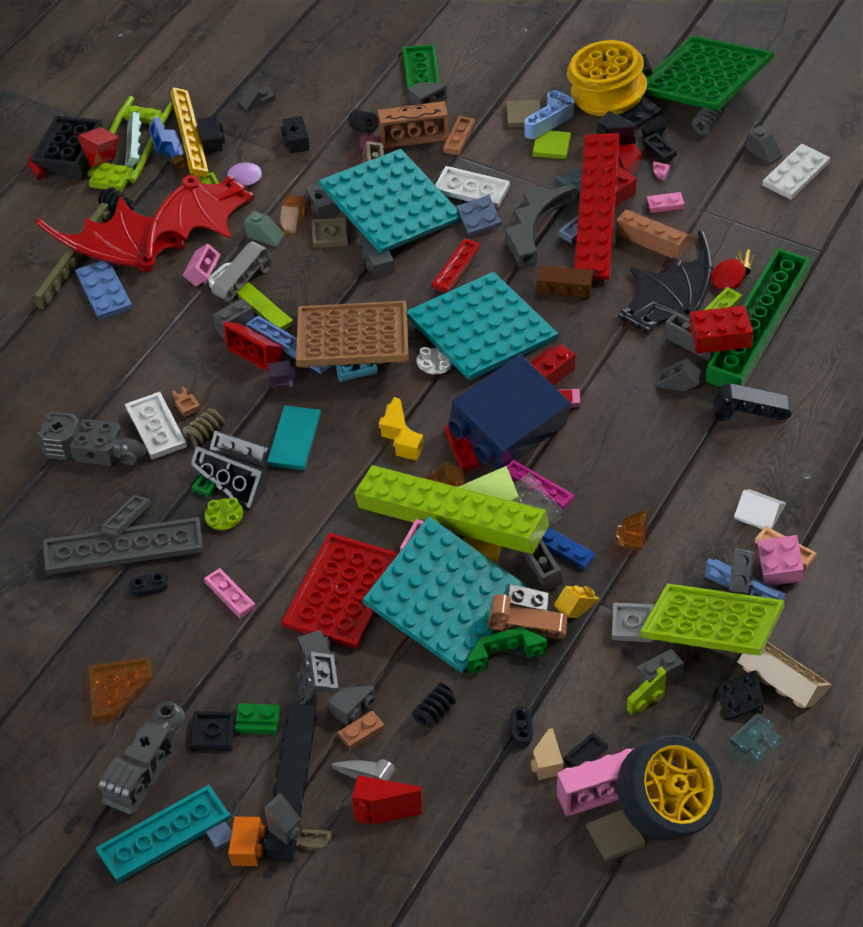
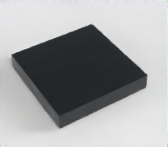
[190,711,236,751]

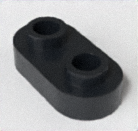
[129,572,169,597]
[510,706,533,746]

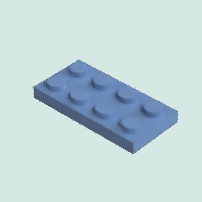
[75,261,133,320]

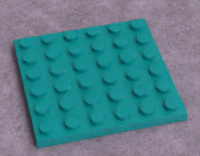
[318,149,461,254]
[406,272,558,381]
[362,516,526,674]

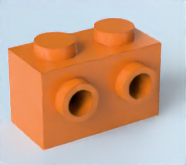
[228,816,266,866]

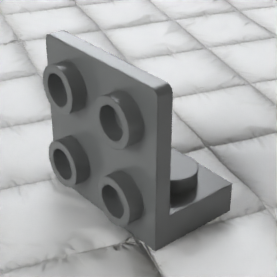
[295,652,338,705]

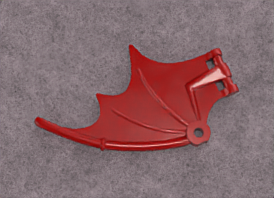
[146,175,255,260]
[36,197,185,272]

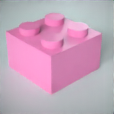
[757,535,804,586]

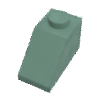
[245,211,285,247]

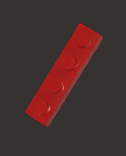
[432,238,480,293]

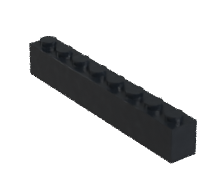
[263,704,317,862]

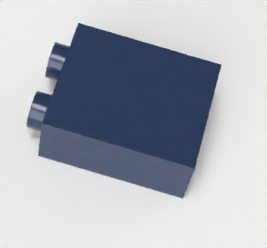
[448,354,571,470]

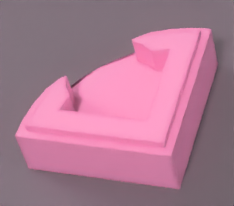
[653,162,670,181]

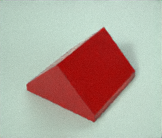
[77,127,119,168]

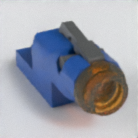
[149,117,187,170]

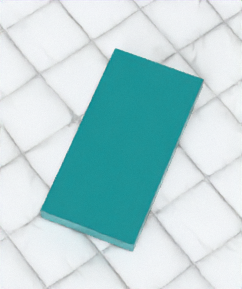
[267,406,321,471]

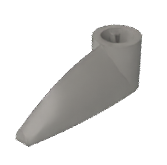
[332,759,395,781]

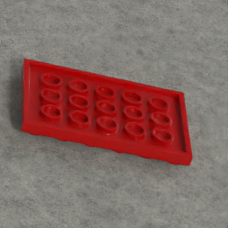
[282,533,399,649]

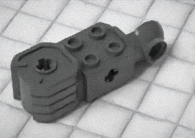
[37,411,146,466]
[98,701,185,814]

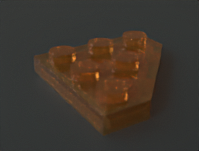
[89,657,152,721]

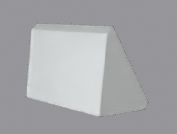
[734,489,786,529]

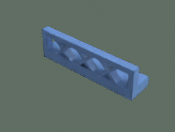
[705,558,786,600]

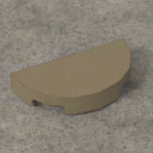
[296,829,334,851]

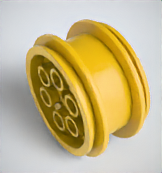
[567,40,647,116]

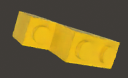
[379,397,424,461]

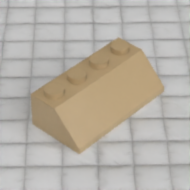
[738,642,832,708]

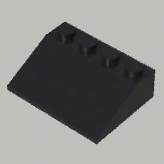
[30,116,104,180]

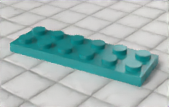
[96,785,231,884]

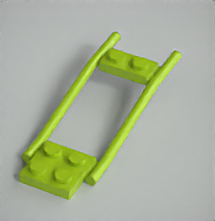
[87,96,174,192]

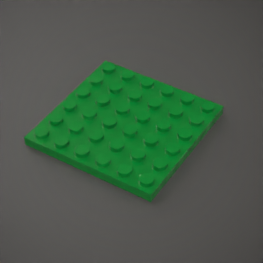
[644,35,774,111]

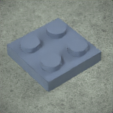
[457,195,502,237]

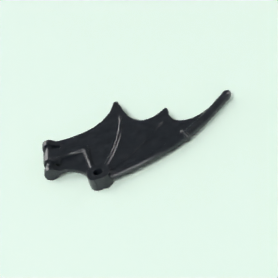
[618,230,714,334]

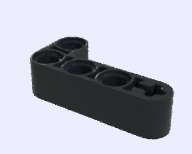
[713,384,792,421]

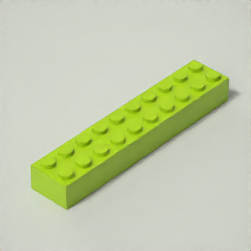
[354,465,549,554]

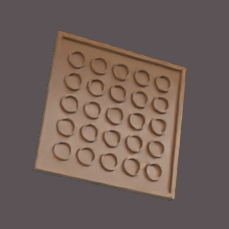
[296,301,409,368]

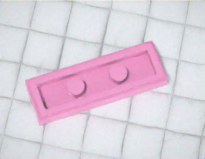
[204,568,256,618]

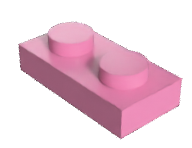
[646,192,684,213]

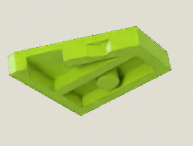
[627,667,666,715]

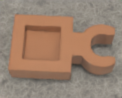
[172,387,201,417]

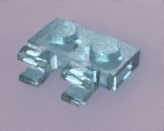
[730,713,781,762]

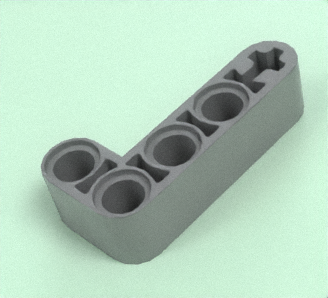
[211,241,273,302]

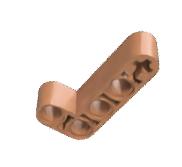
[488,594,567,639]

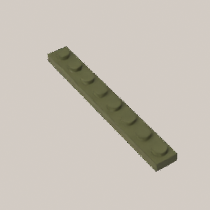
[34,203,111,309]

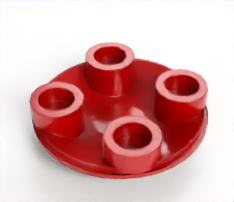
[711,259,746,289]

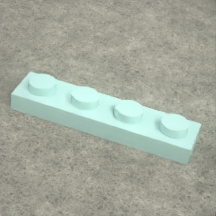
[125,112,141,167]

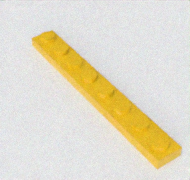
[170,87,209,177]

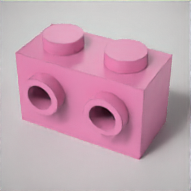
[183,243,221,286]

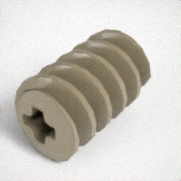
[183,408,225,447]

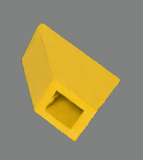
[553,585,599,618]

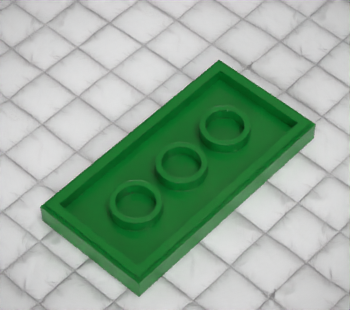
[402,44,440,92]

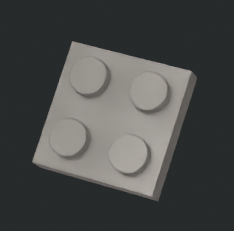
[612,603,654,642]

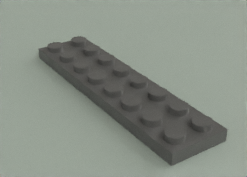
[43,517,203,575]

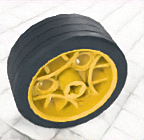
[617,735,722,841]

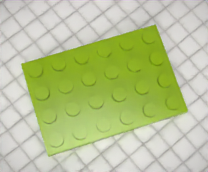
[640,583,784,656]

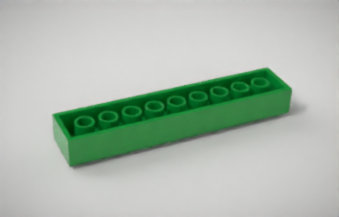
[706,248,811,387]

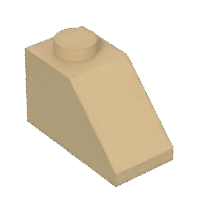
[530,728,563,780]

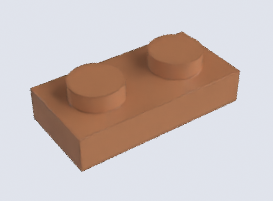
[338,711,385,750]

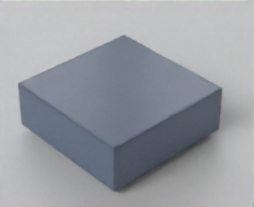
[206,822,232,851]

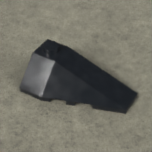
[191,446,271,508]

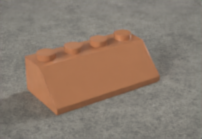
[616,210,695,260]

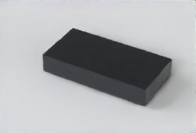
[564,732,608,768]

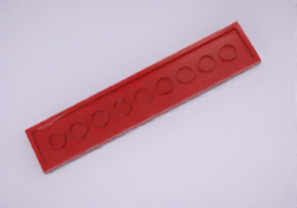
[574,133,620,280]

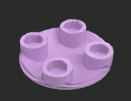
[228,162,262,189]

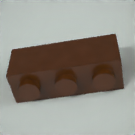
[537,265,593,298]

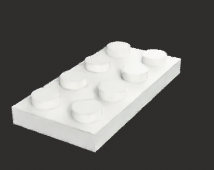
[762,144,830,200]
[435,166,510,209]
[125,392,187,460]

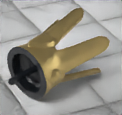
[736,249,754,275]

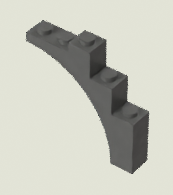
[505,183,577,268]

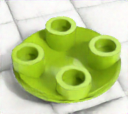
[205,498,243,530]

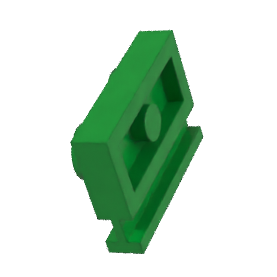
[235,703,280,735]

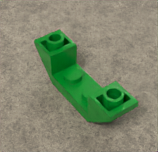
[467,627,547,673]

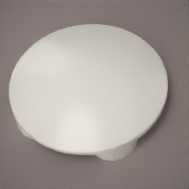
[416,347,453,374]

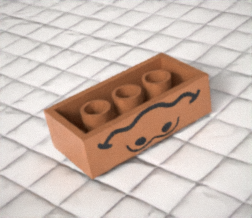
[378,101,449,149]

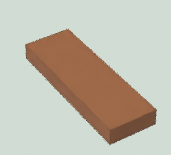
[443,116,475,156]

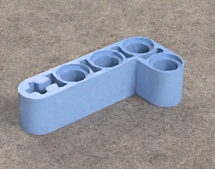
[524,90,574,139]

